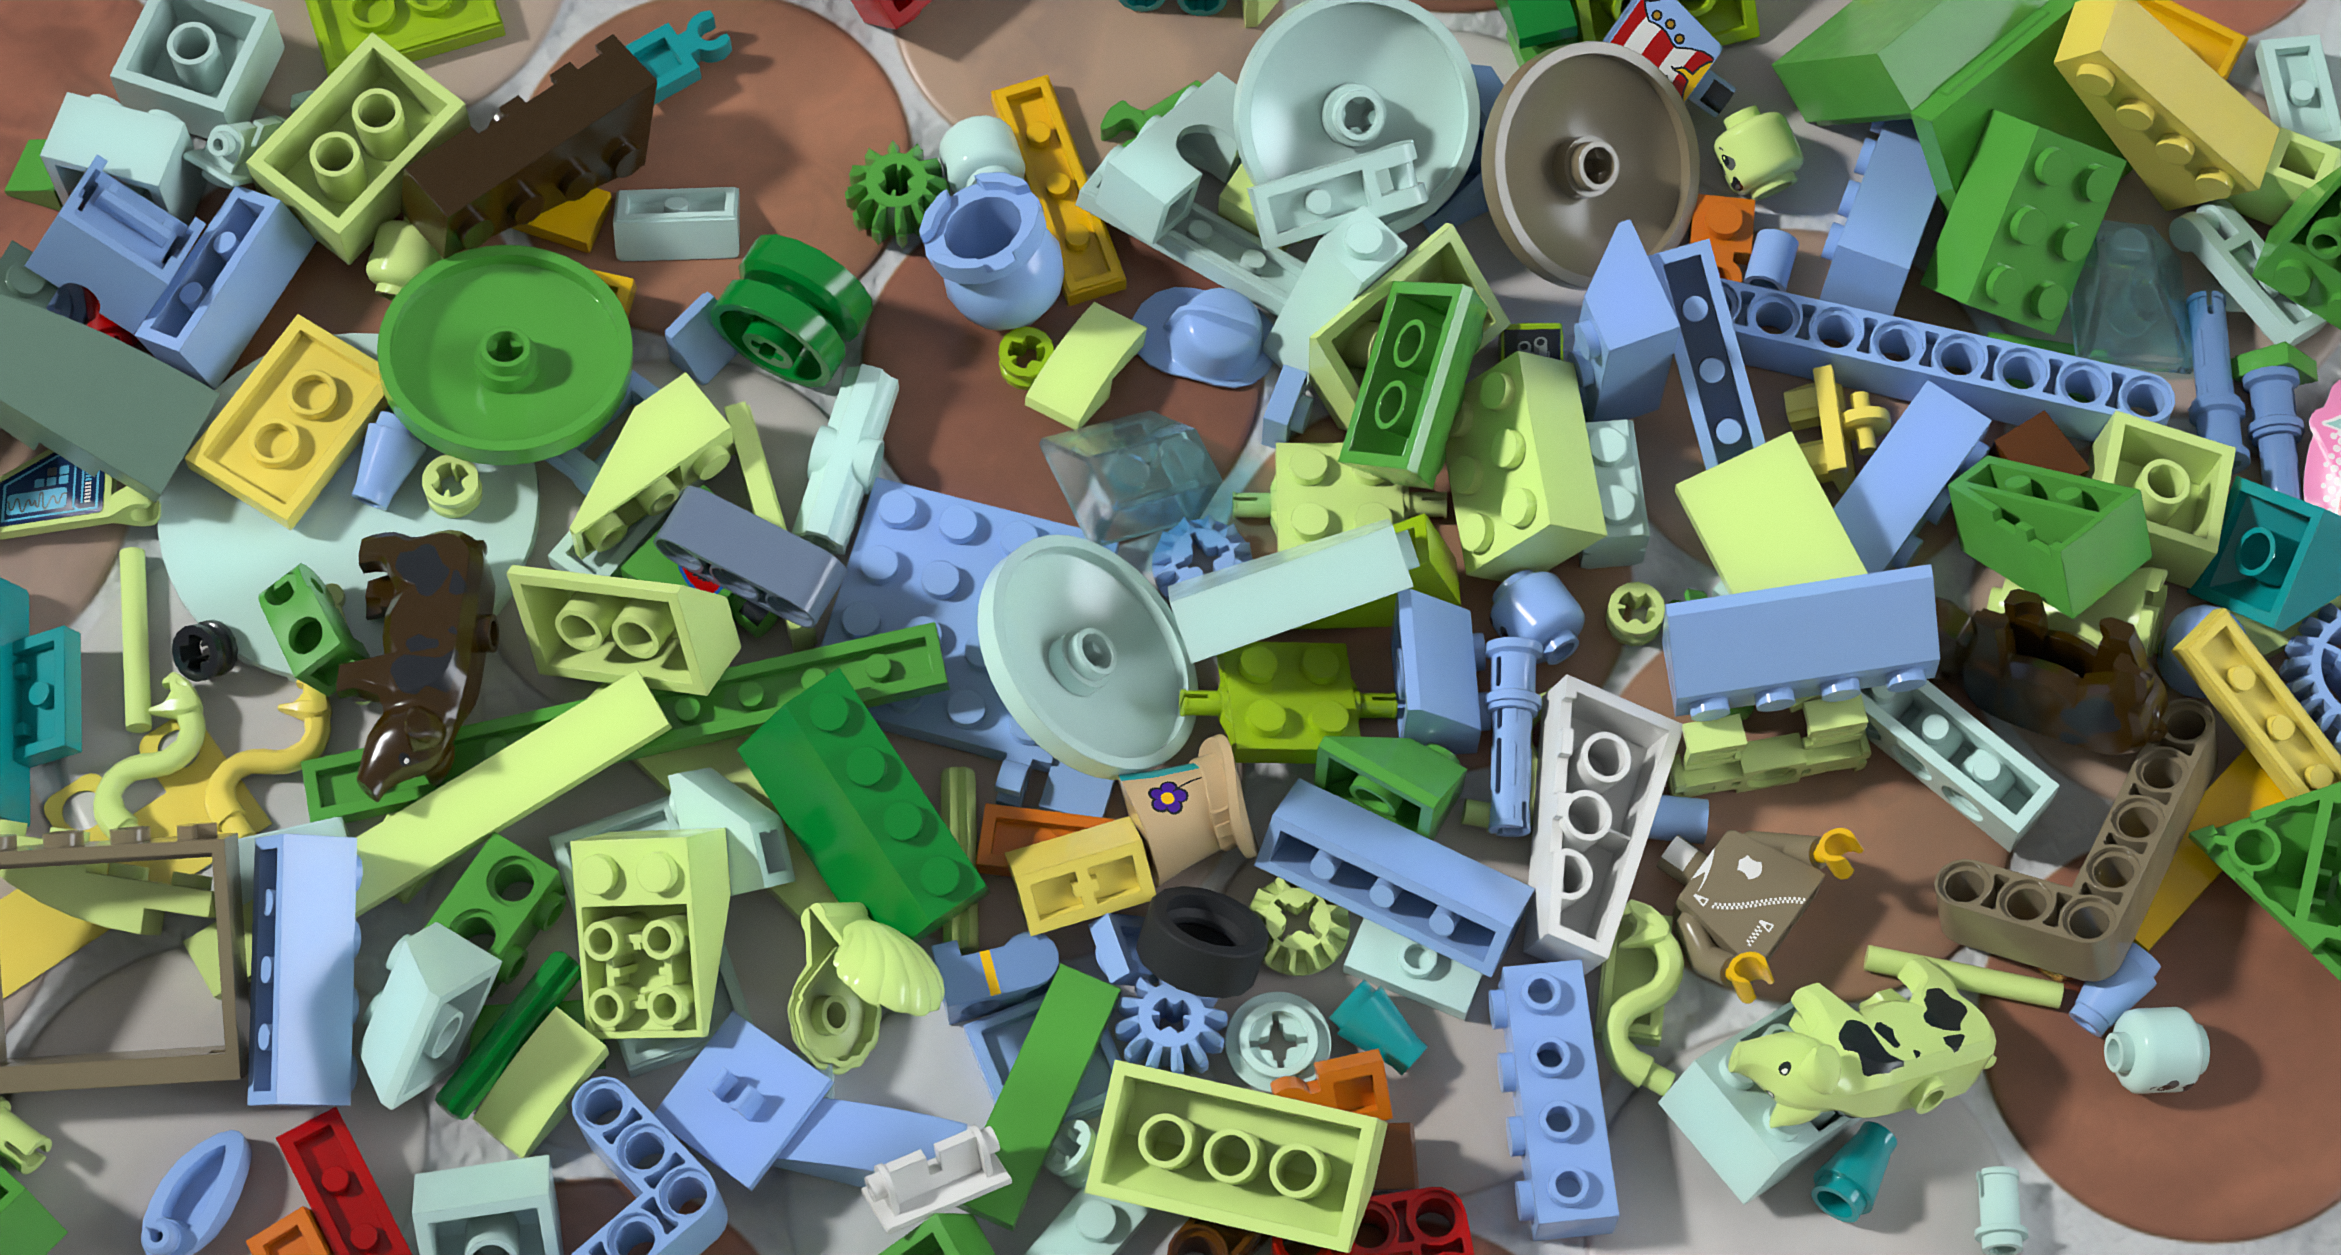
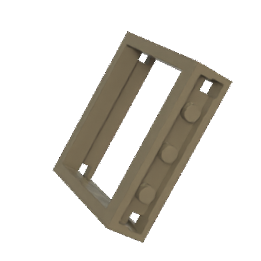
[0,822,250,1094]

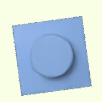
[1261,364,1314,449]
[1088,913,1159,986]

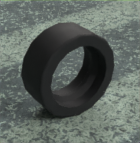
[1136,886,1269,999]

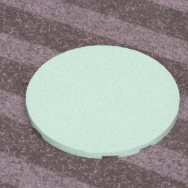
[158,333,541,683]

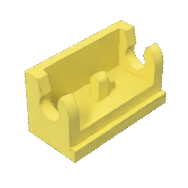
[1005,816,1156,936]

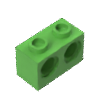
[424,831,566,997]

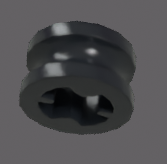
[172,619,238,682]

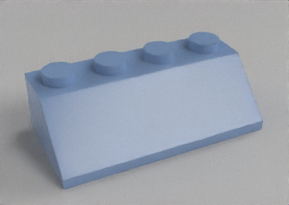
[1662,564,1940,722]

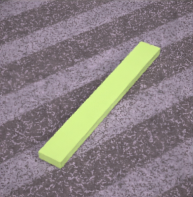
[183,669,672,1000]

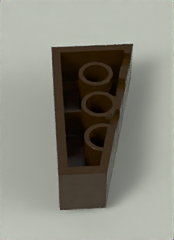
[400,34,657,259]

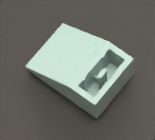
[1658,1001,1862,1205]

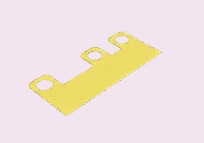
[0,719,272,999]

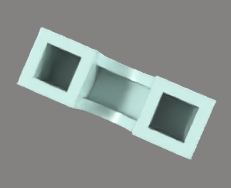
[1095,72,1242,245]

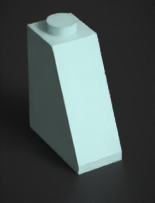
[1262,205,1408,391]

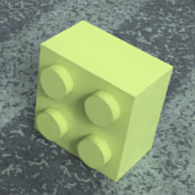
[2086,410,2236,589]

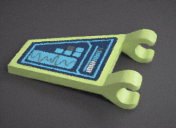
[0,449,161,540]

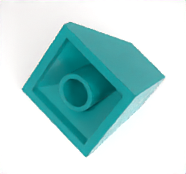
[2187,476,2341,632]

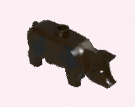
[337,530,499,802]
[1927,589,2168,755]

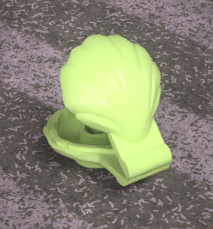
[787,902,945,1075]

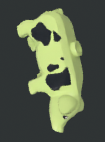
[1728,957,1997,1129]

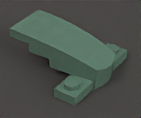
[0,240,220,503]

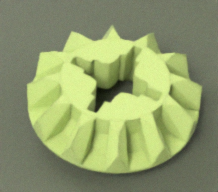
[1249,877,1350,976]

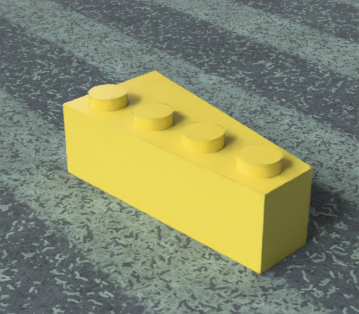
[2054,0,2280,211]

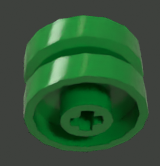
[710,234,873,387]

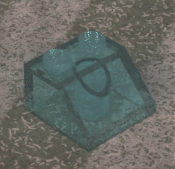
[1039,410,1223,546]

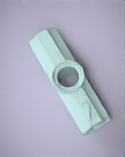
[792,364,899,555]

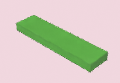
[956,963,1121,1232]

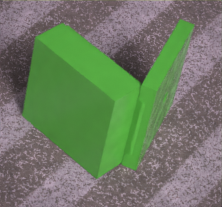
[1771,0,2133,220]

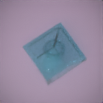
[2069,220,2194,374]

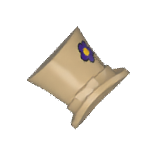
[1118,734,1259,888]

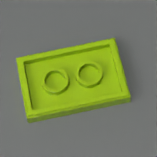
[305,0,506,77]

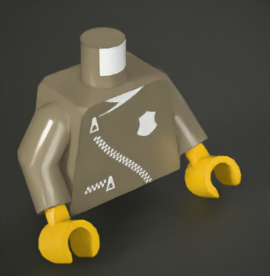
[1656,828,1864,1004]

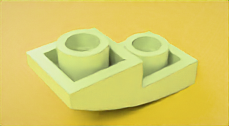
[1025,302,1147,431]
[473,1006,609,1159]

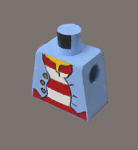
[1602,0,1736,118]

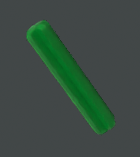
[435,951,581,1120]

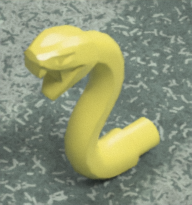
[204,680,332,839]

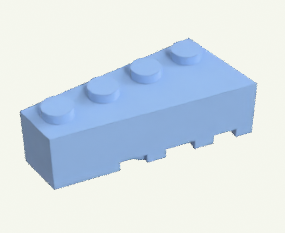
[1819,119,1937,316]

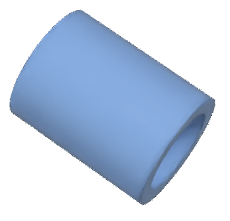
[1743,229,1799,292]
[1648,795,1709,844]

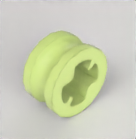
[422,454,483,518]
[1605,582,1665,646]

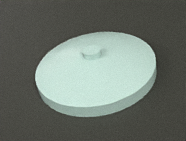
[1233,0,1480,236]
[977,535,1198,780]

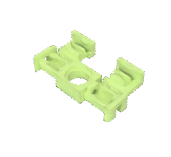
[1667,694,1871,797]

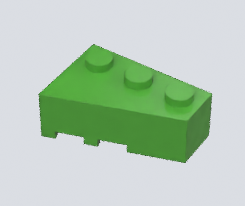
[1948,455,2152,619]

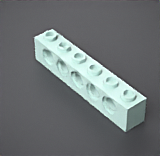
[1712,580,2060,853]

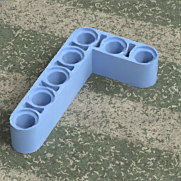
[571,1076,728,1255]

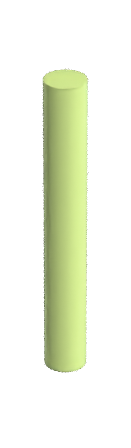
[119,547,152,733]
[1864,945,2064,1009]

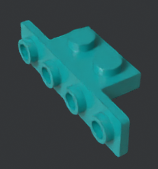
[0,577,82,827]

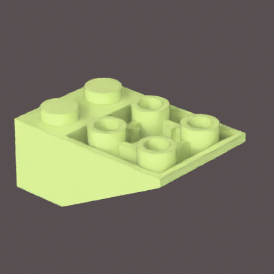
[570,828,731,1039]

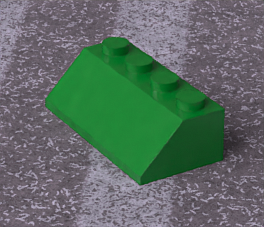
[737,668,991,944]

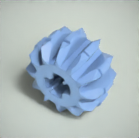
[1115,977,1228,1075]

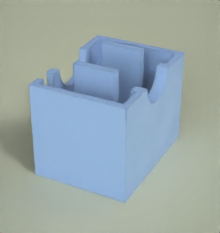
[24,154,206,335]

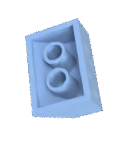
[1568,219,1680,423]

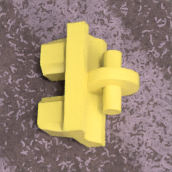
[1783,364,1891,494]

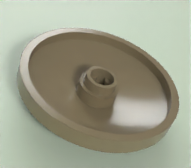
[1481,41,1700,291]

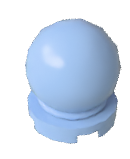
[919,172,1065,331]

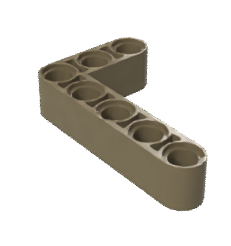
[1934,698,2218,982]

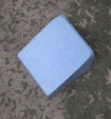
[665,291,738,385]

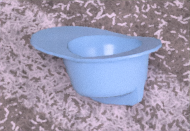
[1132,287,1274,389]

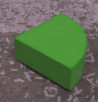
[2231,341,2318,385]

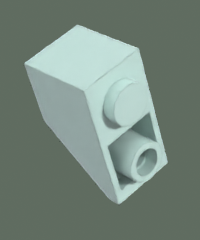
[668,767,796,896]

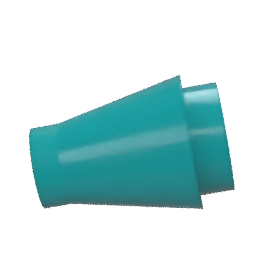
[1329,979,1428,1076]
[1811,1121,1897,1223]

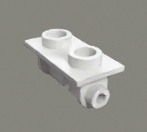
[861,1124,1012,1235]

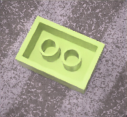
[246,32,471,265]
[1445,351,1607,582]

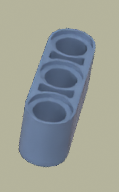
[653,486,847,628]

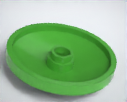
[377,245,633,465]

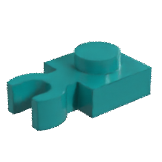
[625,10,732,105]

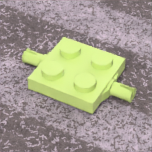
[1232,443,1447,552]

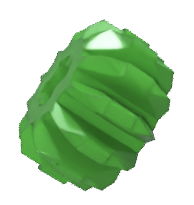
[845,140,950,249]

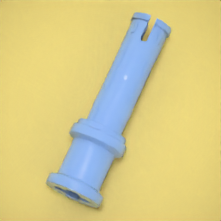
[1484,637,1543,837]

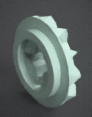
[1225,992,1331,1093]

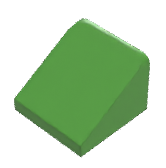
[5,139,63,211]

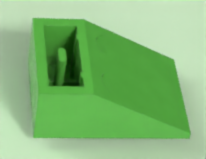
[2252,166,2341,330]

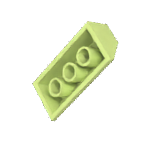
[1084,1060,1388,1253]

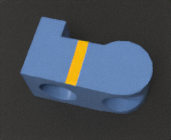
[931,931,1059,1025]

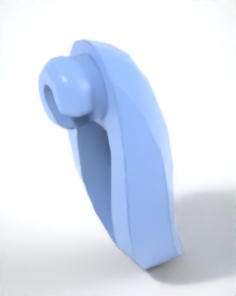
[141,1130,252,1255]

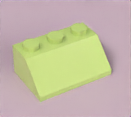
[1309,223,1511,431]
[506,565,741,696]

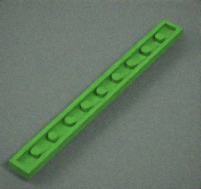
[301,622,950,823]

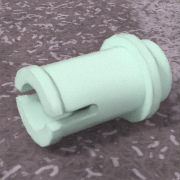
[1974,1166,2028,1255]

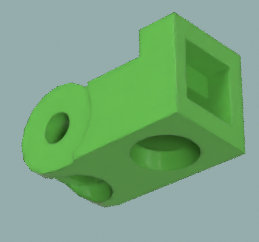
[258,563,371,697]

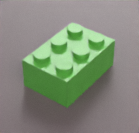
[1920,109,2127,336]

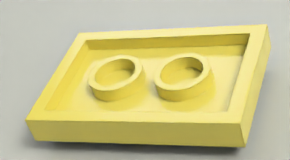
[184,314,389,530]

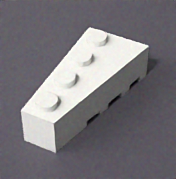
[1523,674,1683,976]

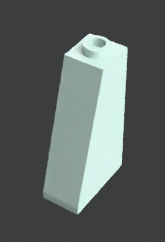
[1168,518,1420,664]

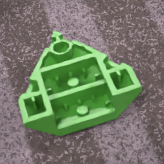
[2188,782,2341,981]

